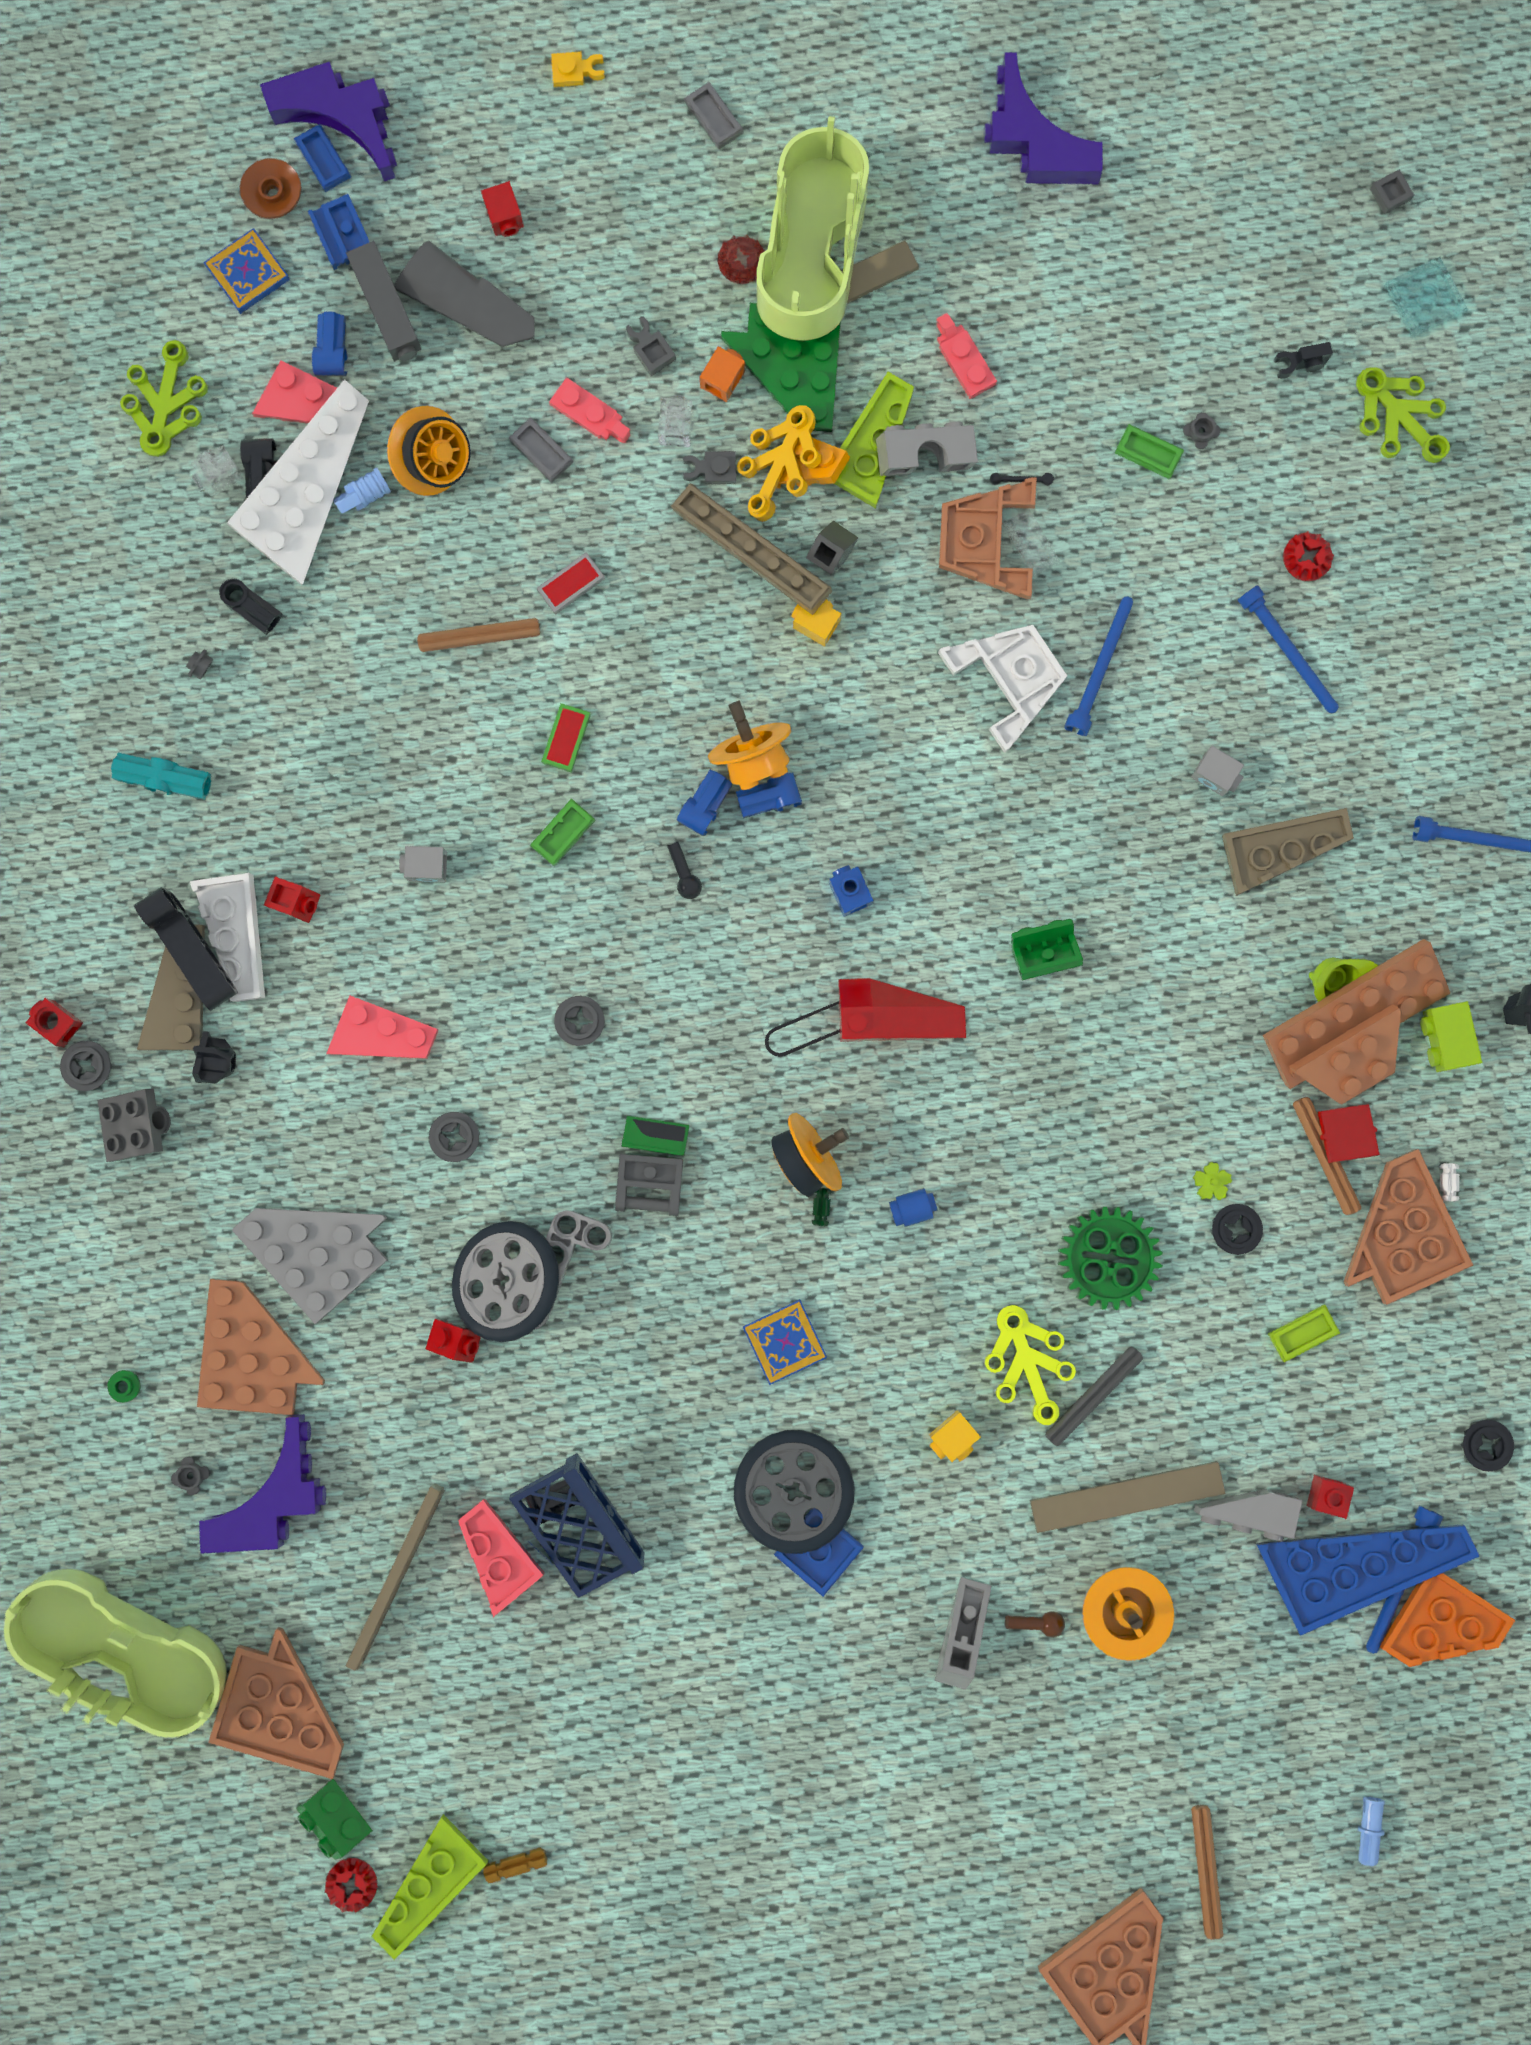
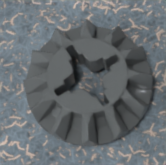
[554,996,605,1046]
[60,1041,113,1091]
[429,1112,480,1162]

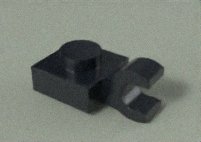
[1274,342,1333,379]

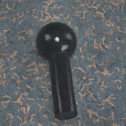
[667,841,702,899]

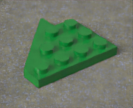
[721,303,841,432]

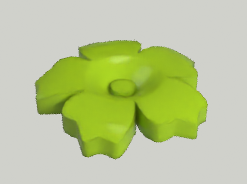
[1193,1162,1232,1200]

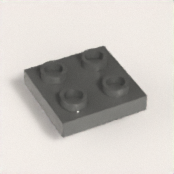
[97,1089,171,1162]

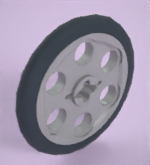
[452,1221,559,1342]

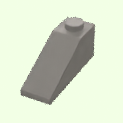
[934,1577,992,1690]

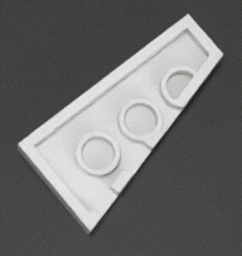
[190,873,265,1002]

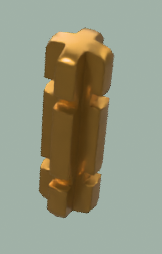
[483,1847,547,1883]

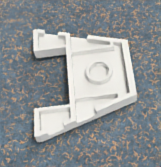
[938,625,1067,753]

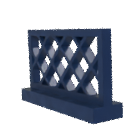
[509,1453,645,1598]

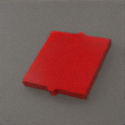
[1318,1104,1380,1163]

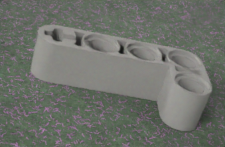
[519,1210,613,1330]

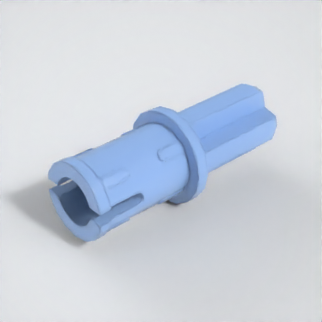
[1358,1796,1385,1866]

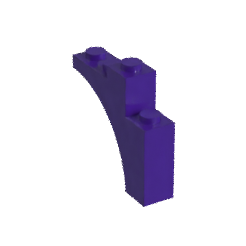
[984,52,1103,184]
[260,61,398,182]
[199,1414,326,1554]

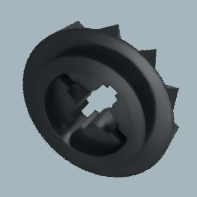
[1211,1204,1263,1255]
[1461,1419,1514,1472]

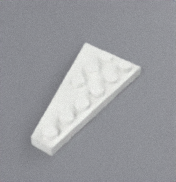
[227,379,369,585]

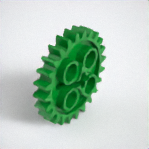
[1058,1207,1163,1310]

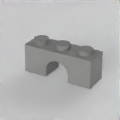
[876,421,978,476]

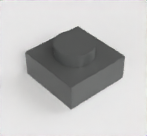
[1370,169,1414,215]

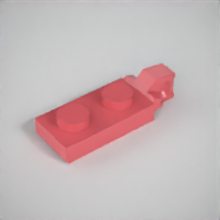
[936,313,997,399]
[549,377,630,443]

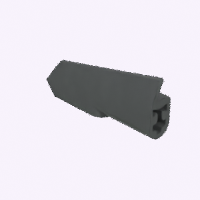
[394,241,535,347]

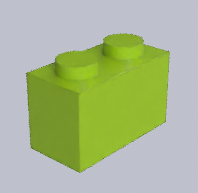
[1420,1001,1483,1072]

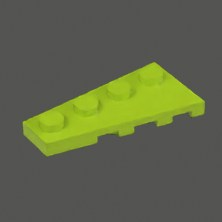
[834,371,914,509]
[371,1814,489,1960]

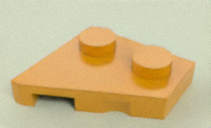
[776,438,850,489]

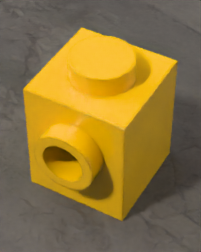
[791,599,841,647]
[929,1410,981,1462]

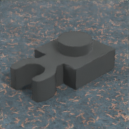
[626,316,676,376]
[683,451,736,485]

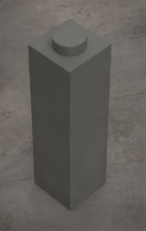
[346,241,422,362]

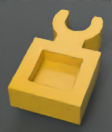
[551,51,605,87]

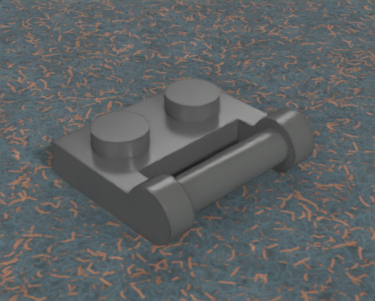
[615,1154,683,1216]

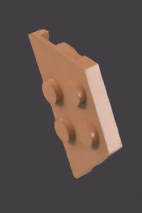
[1289,1004,1401,1105]

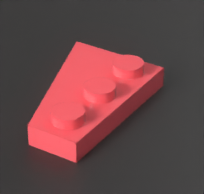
[252,360,337,423]
[326,996,438,1059]
[458,1498,545,1617]

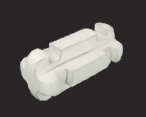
[1440,1163,1459,1202]

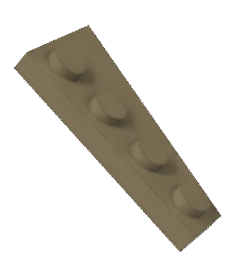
[1222,808,1354,896]
[137,925,205,1050]

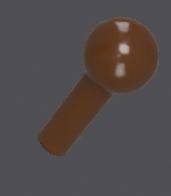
[1005,1611,1065,1638]

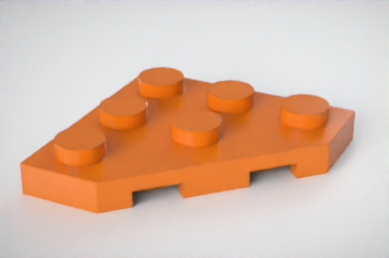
[1380,1573,1515,1667]

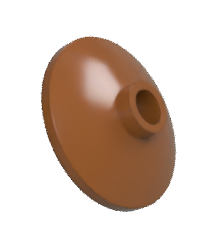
[240,158,302,219]

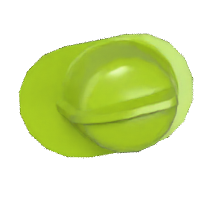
[1309,957,1378,1002]

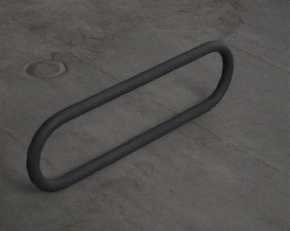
[765,1001,840,1057]

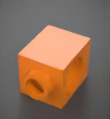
[699,346,745,402]

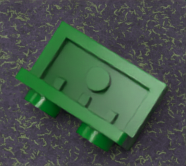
[1011,919,1083,980]
[296,1779,373,1860]

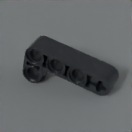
[134,887,238,1011]

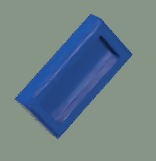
[294,124,351,192]

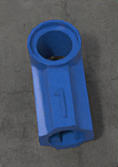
[312,311,348,376]
[677,770,733,837]
[736,773,802,819]

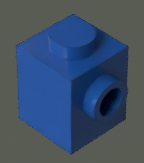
[829,865,874,917]

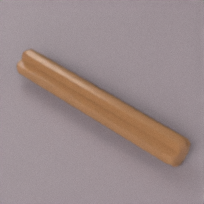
[417,618,540,652]
[1293,1097,1361,1215]
[1191,1805,1224,1940]

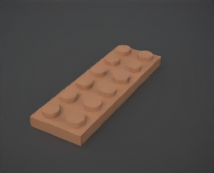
[1263,939,1451,1089]

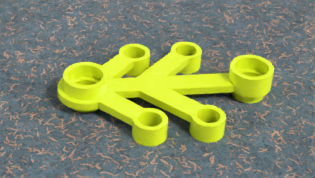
[984,1305,1076,1425]

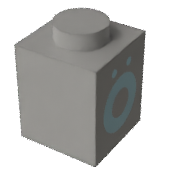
[1191,746,1244,797]
[399,846,447,883]

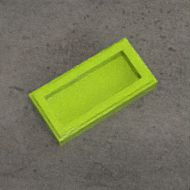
[1268,1304,1340,1363]

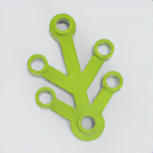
[120,340,208,457]
[1356,367,1450,463]

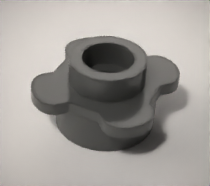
[1183,412,1220,449]
[186,649,214,680]
[171,1457,210,1495]

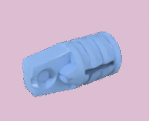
[333,467,391,514]

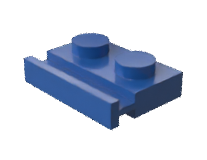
[308,194,370,270]

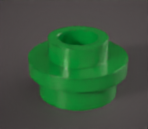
[107,1370,141,1403]

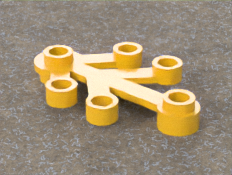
[737,405,821,521]

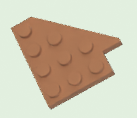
[1344,1149,1473,1305]
[197,1279,325,1415]
[208,1627,344,1779]

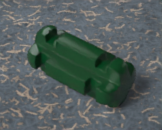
[812,1188,831,1227]

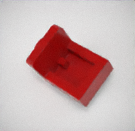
[425,1319,481,1363]

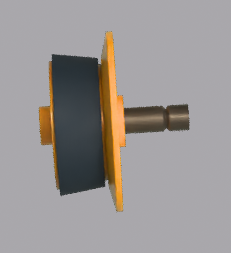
[387,406,471,496]
[771,1113,849,1197]

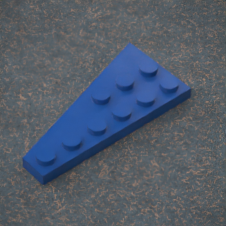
[1256,1524,1480,1636]

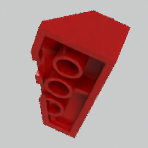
[838,978,966,1042]

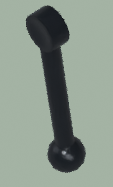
[990,472,1054,486]

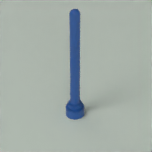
[1237,585,1338,714]
[1064,596,1133,736]
[1412,816,1531,853]
[1366,1505,1444,1654]

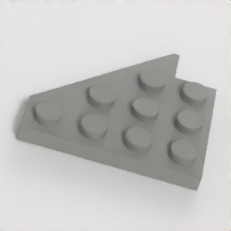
[232,1208,388,1324]

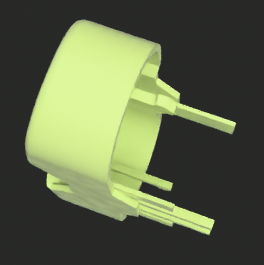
[757,116,869,341]
[4,1569,227,1737]

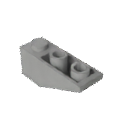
[1194,1489,1302,1542]

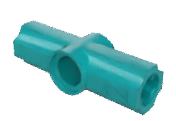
[111,753,211,800]

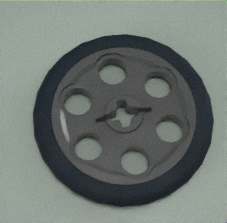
[734,1430,854,1554]

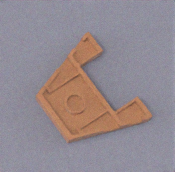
[939,477,1036,599]

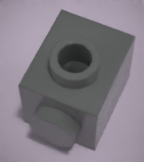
[806,520,858,575]

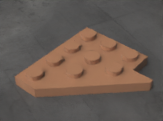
[1037,1887,1163,2045]

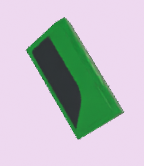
[621,1116,690,1156]

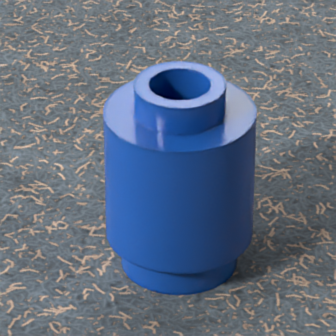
[889,1188,938,1227]

